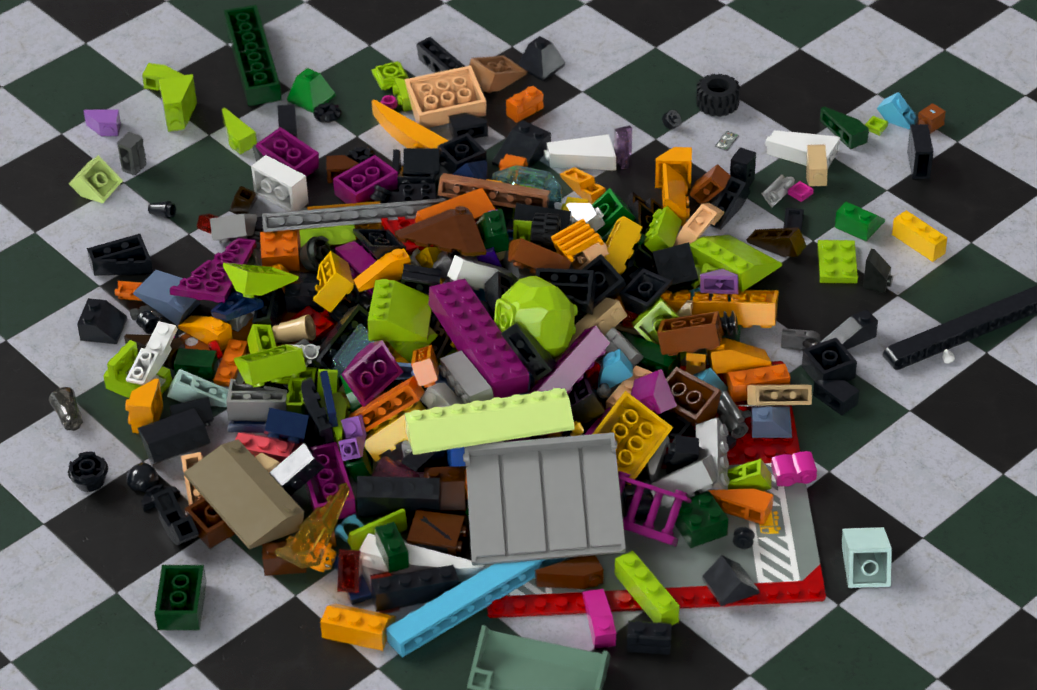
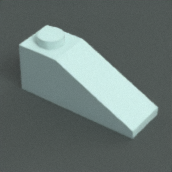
[167,369,229,407]

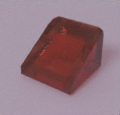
[197,213,218,233]

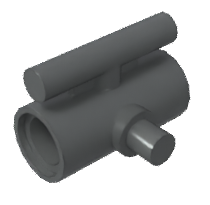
[717,391,751,439]

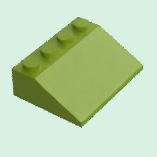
[690,235,782,292]
[368,279,432,342]

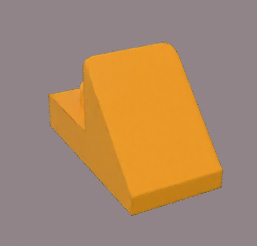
[686,353,707,375]

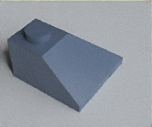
[750,407,792,438]

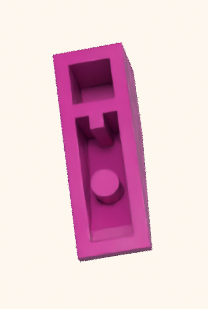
[582,589,616,649]

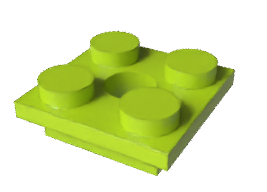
[372,61,409,90]

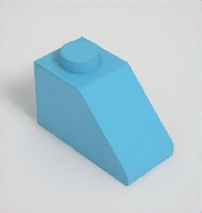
[597,349,633,388]

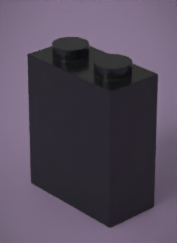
[907,124,934,179]

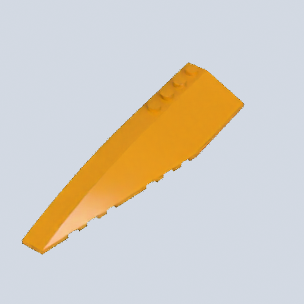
[615,289,779,328]

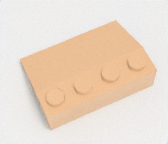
[405,65,486,128]

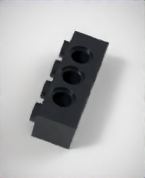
[416,37,466,73]

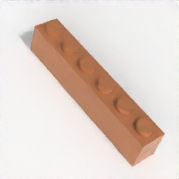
[438,173,550,208]

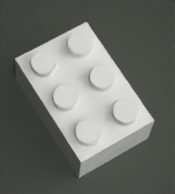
[251,155,309,211]

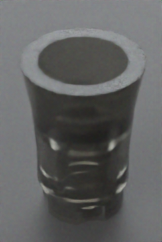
[48,387,83,431]

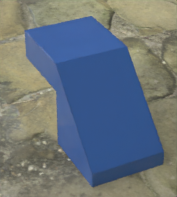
[447,447,466,467]

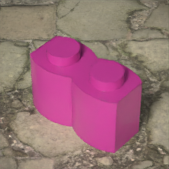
[771,451,817,487]

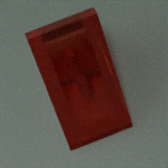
[337,549,363,593]

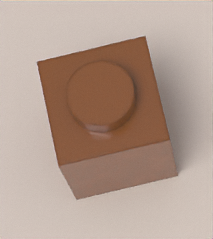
[917,103,946,134]

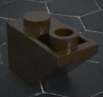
[229,186,258,215]

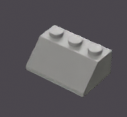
[650,455,717,508]

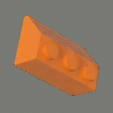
[722,364,791,402]

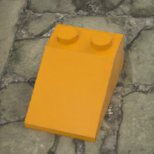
[707,338,771,374]

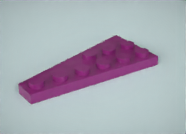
[170,238,256,303]

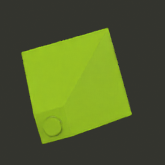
[223,263,299,298]

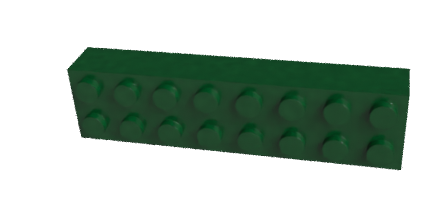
[224,5,282,106]

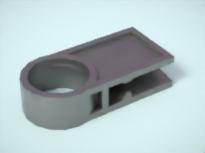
[781,328,821,350]

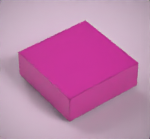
[788,181,813,202]

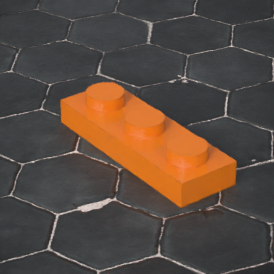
[213,339,248,387]

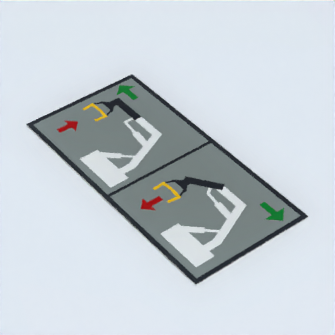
[715,131,739,150]

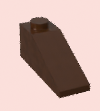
[535,555,604,590]

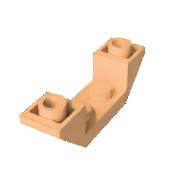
[674,203,724,246]

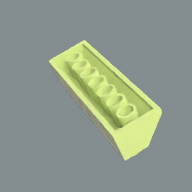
[405,388,575,455]

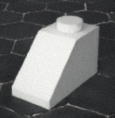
[566,203,605,232]

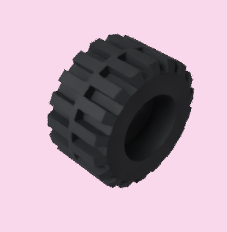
[696,73,740,117]
[530,212,561,253]

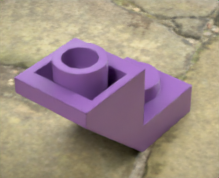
[338,415,367,461]

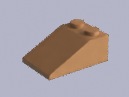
[469,56,528,93]

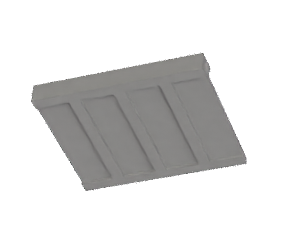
[463,433,626,566]

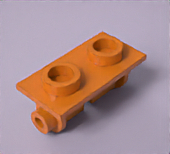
[115,281,142,301]

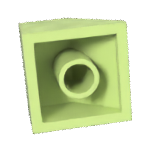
[69,155,123,203]

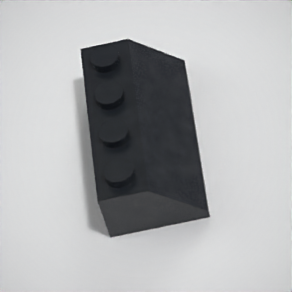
[357,476,441,518]

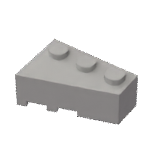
[226,379,288,421]

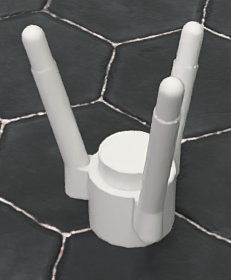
[289,344,320,367]

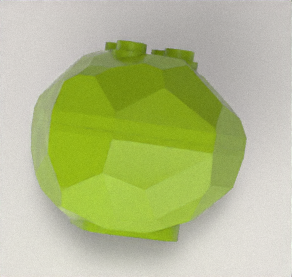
[494,276,578,359]

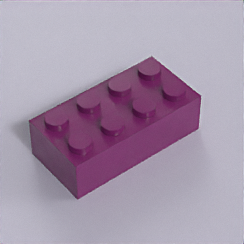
[305,442,356,524]

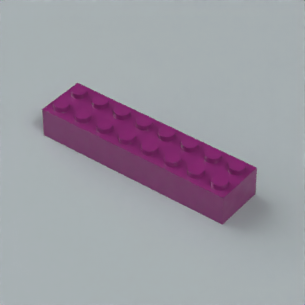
[428,279,529,398]

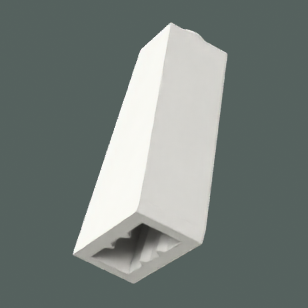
[765,130,840,169]
[544,134,616,171]

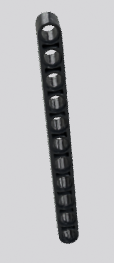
[882,285,1037,370]

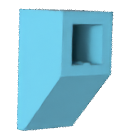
[877,92,918,130]

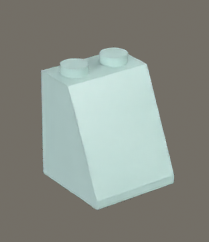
[842,527,892,588]

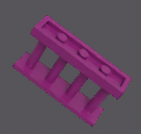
[618,471,692,547]

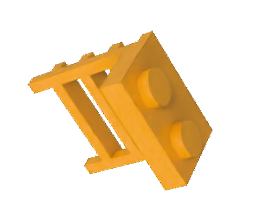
[551,219,604,262]

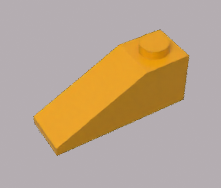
[353,248,411,292]
[178,316,233,351]

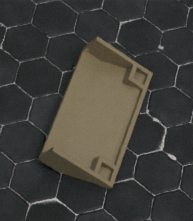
[184,439,304,549]

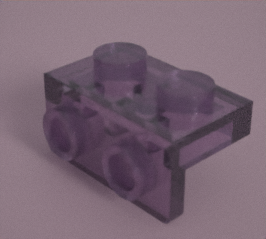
[614,125,632,169]

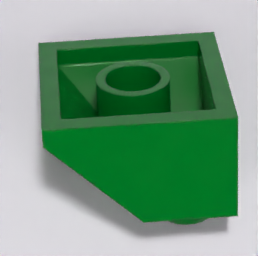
[287,68,335,113]

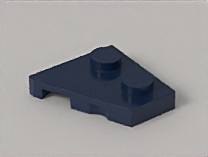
[211,291,264,322]

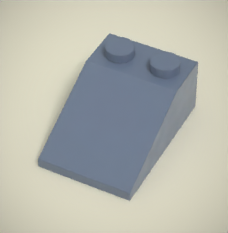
[133,270,201,326]

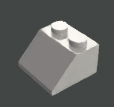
[210,214,257,244]

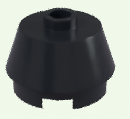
[68,451,108,492]

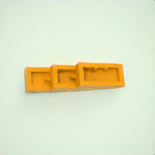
[560,167,606,205]

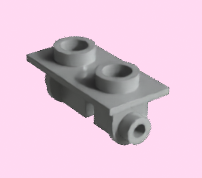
[761,174,795,208]

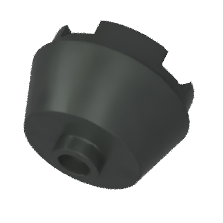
[299,236,336,272]

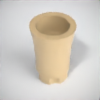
[272,314,316,344]

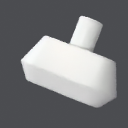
[942,349,955,364]

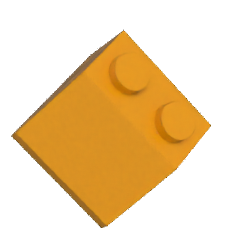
[655,147,692,189]
[125,379,164,433]

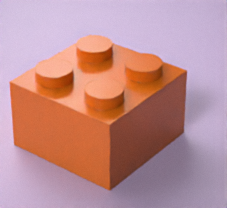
[260,230,300,271]

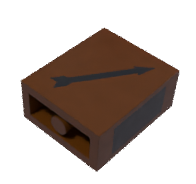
[407,510,468,557]

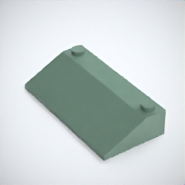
[467,625,611,690]

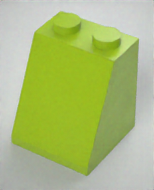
[158,74,197,132]

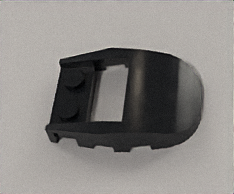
[301,377,334,446]

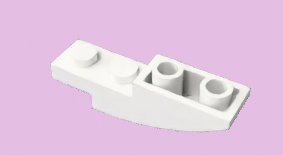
[126,321,178,385]

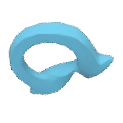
[335,514,364,543]

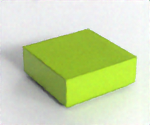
[865,116,888,136]

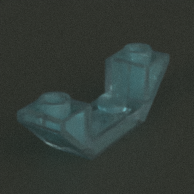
[492,165,562,203]

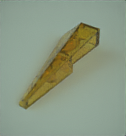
[275,483,350,568]

